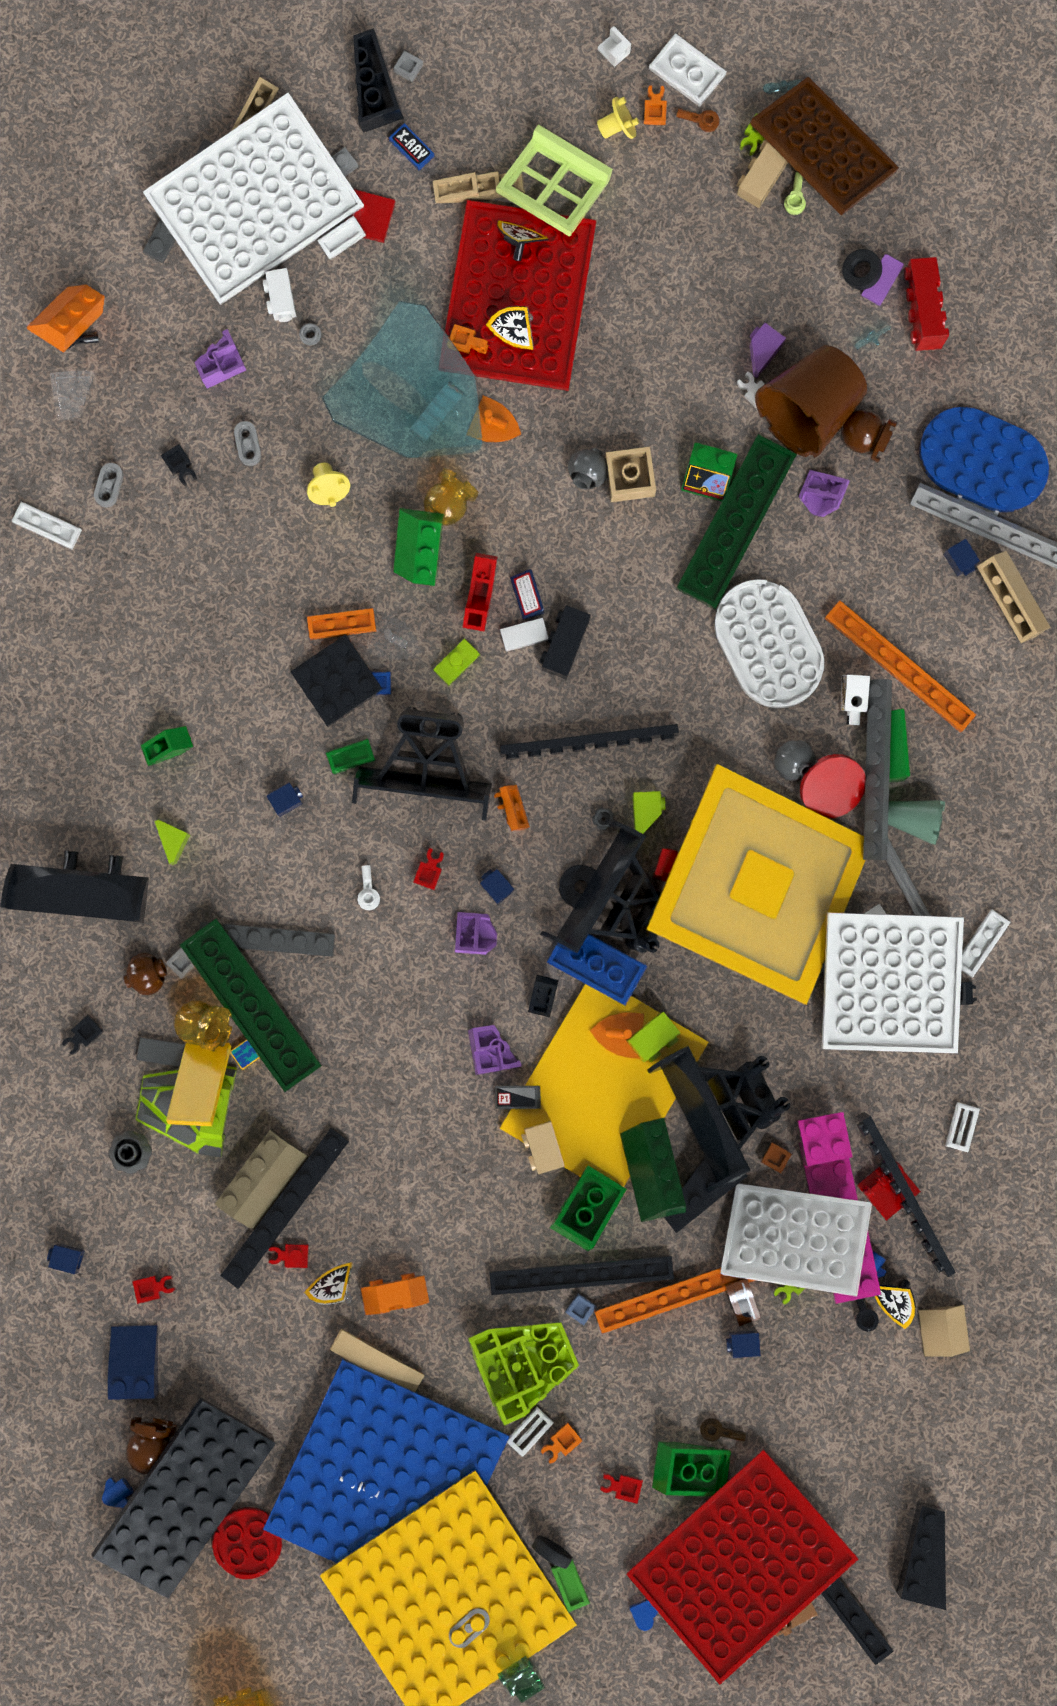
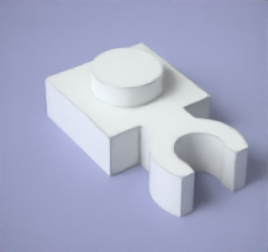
[737,372,764,411]

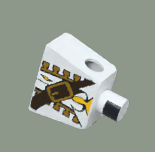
[841,675,870,725]

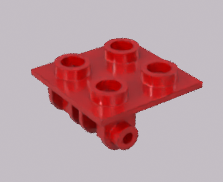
[857,1161,921,1221]

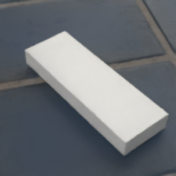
[12,502,82,550]
[961,909,1010,978]

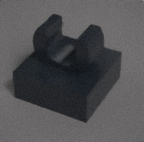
[960,982,977,1005]

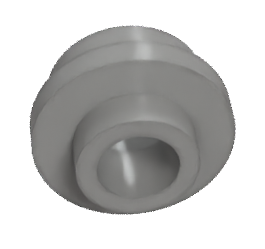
[299,323,321,346]

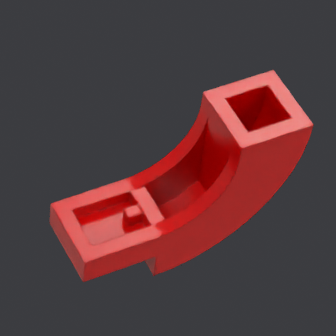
[462,553,498,631]

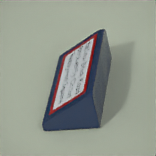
[510,569,544,620]

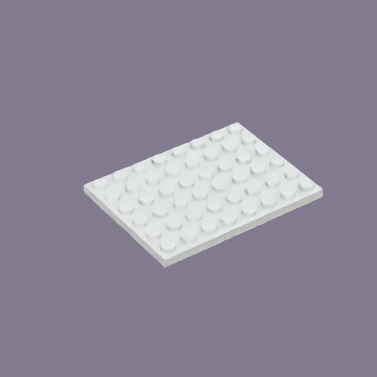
[143,93,364,305]

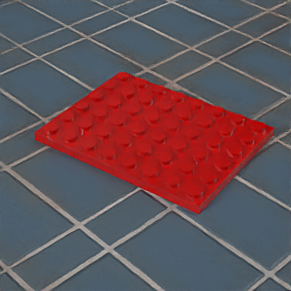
[439,200,597,391]
[626,1449,859,1685]

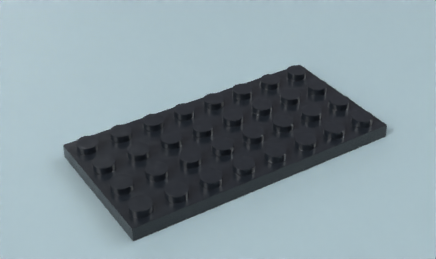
[92,1398,276,1598]

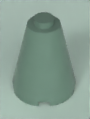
[888,800,945,845]

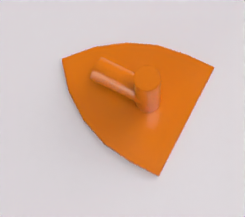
[466,395,521,442]
[590,1013,644,1059]

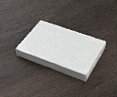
[649,33,727,107]

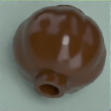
[123,953,167,995]

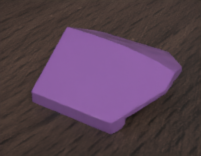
[799,470,850,517]
[455,912,497,955]

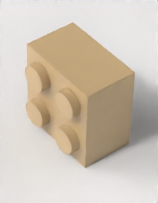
[605,447,656,502]
[522,1121,565,1174]

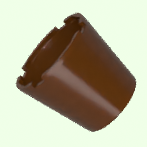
[755,345,867,458]

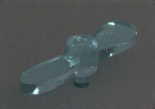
[763,79,802,93]
[855,325,891,350]

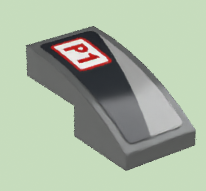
[495,1086,541,1109]

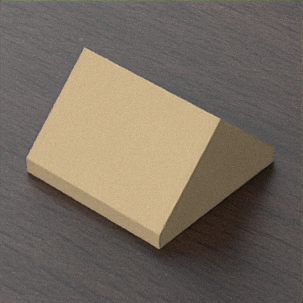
[918,1305,970,1357]

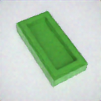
[551,1559,590,1613]

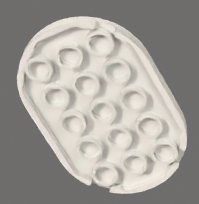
[715,580,824,708]

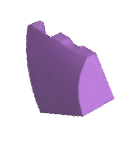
[195,329,246,388]
[468,1025,521,1075]

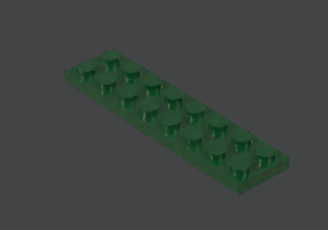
[676,434,797,609]
[180,918,322,1092]

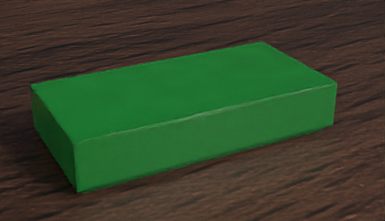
[326,739,376,775]

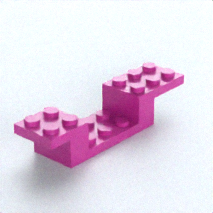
[797,1112,881,1304]

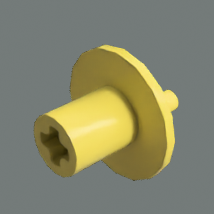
[597,97,639,139]
[307,463,350,507]

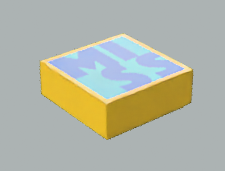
[230,1039,260,1070]

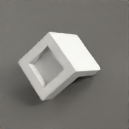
[598,26,631,67]

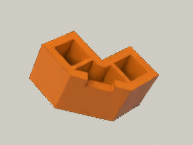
[361,1272,429,1315]

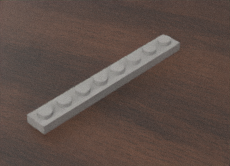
[910,483,1057,569]

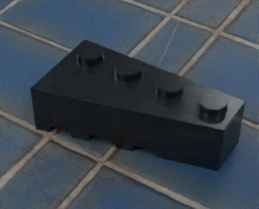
[353,28,404,133]
[664,1156,748,1233]
[896,1501,946,1610]

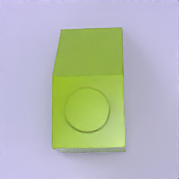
[633,791,665,834]

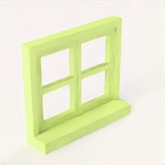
[495,125,613,237]

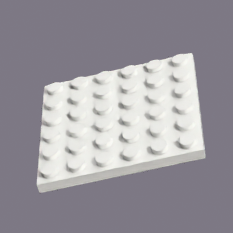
[822,912,964,1053]

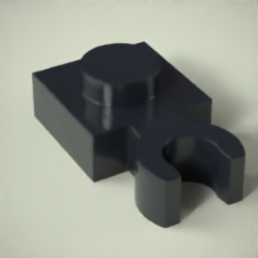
[160,444,197,486]
[62,1015,104,1055]

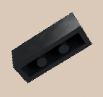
[539,605,591,680]

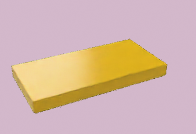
[166,1041,231,1126]

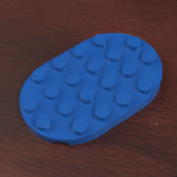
[919,407,1049,512]

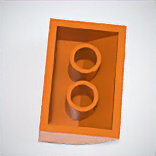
[27,284,105,353]

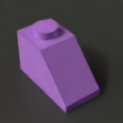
[750,323,786,378]

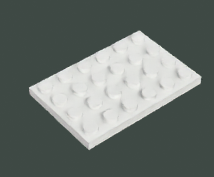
[720,1184,872,1296]

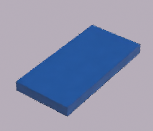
[547,934,647,1006]

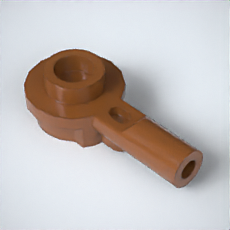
[676,108,720,132]

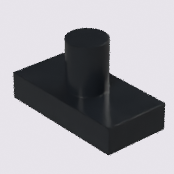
[528,975,559,1017]

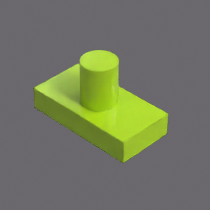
[433,639,480,686]

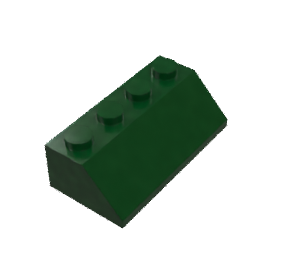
[620,1118,686,1222]

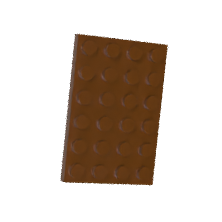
[750,77,899,216]

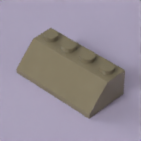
[215,1130,309,1230]

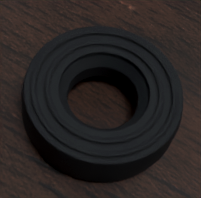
[842,249,882,290]
[532,1535,573,1569]

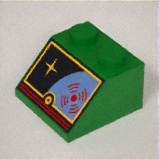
[681,442,737,502]

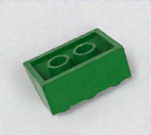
[393,508,444,586]
[889,709,910,782]

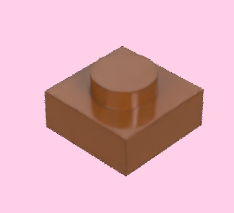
[760,1142,792,1174]

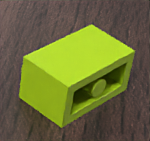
[626,1012,680,1062]

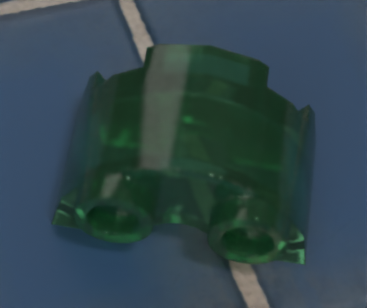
[498,1656,545,1703]

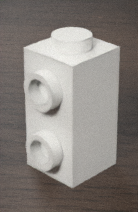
[263,268,296,322]

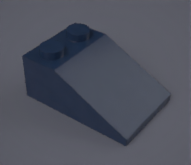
[108,1325,159,1400]

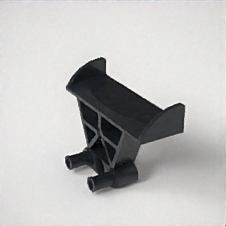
[352,707,492,821]
[540,819,662,953]
[0,850,149,923]
[647,1046,790,1194]

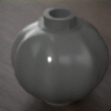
[568,448,608,490]
[774,740,816,781]
[108,1130,152,1174]

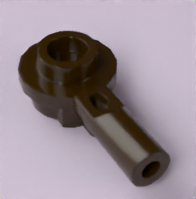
[700,1418,746,1442]

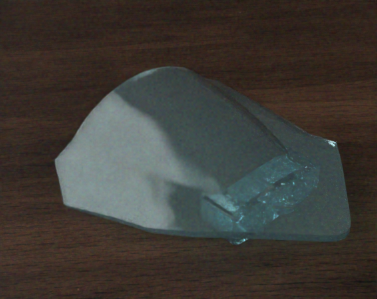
[322,301,482,458]

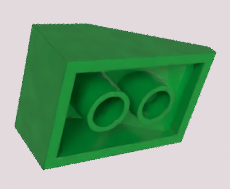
[549,1165,627,1251]
[652,1441,731,1496]

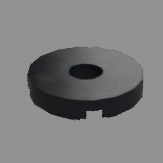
[559,864,596,908]

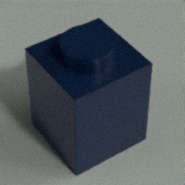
[943,539,980,577]
[267,782,304,817]
[480,869,515,905]
[47,1243,85,1274]
[726,1330,761,1358]

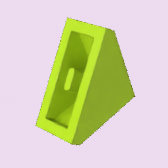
[154,820,190,865]

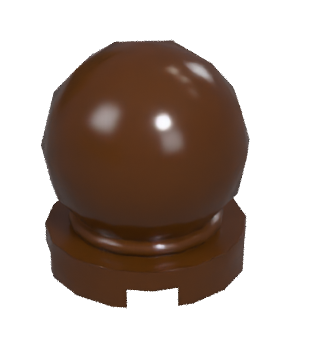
[841,409,898,463]
[126,1417,177,1474]

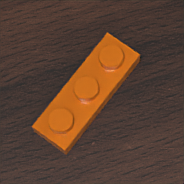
[307,608,376,640]

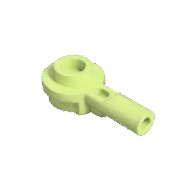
[784,172,806,215]

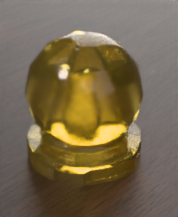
[424,468,479,526]
[173,1000,232,1052]

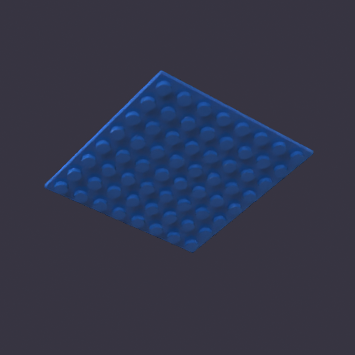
[263,1359,510,1563]

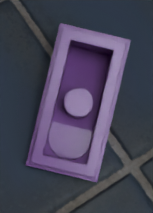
[861,254,904,306]

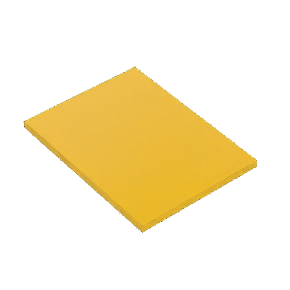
[500,984,709,1187]

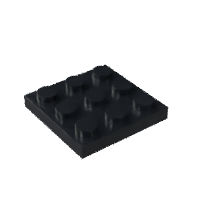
[290,634,383,727]

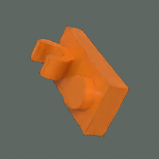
[494,785,530,831]

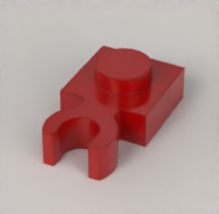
[413,848,444,891]
[269,1244,309,1268]
[132,1275,176,1304]
[600,1473,643,1504]

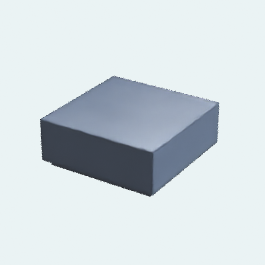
[565,1293,597,1326]

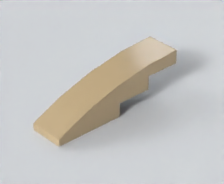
[433,171,525,203]
[330,1329,424,1392]

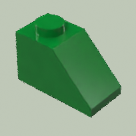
[141,726,193,766]

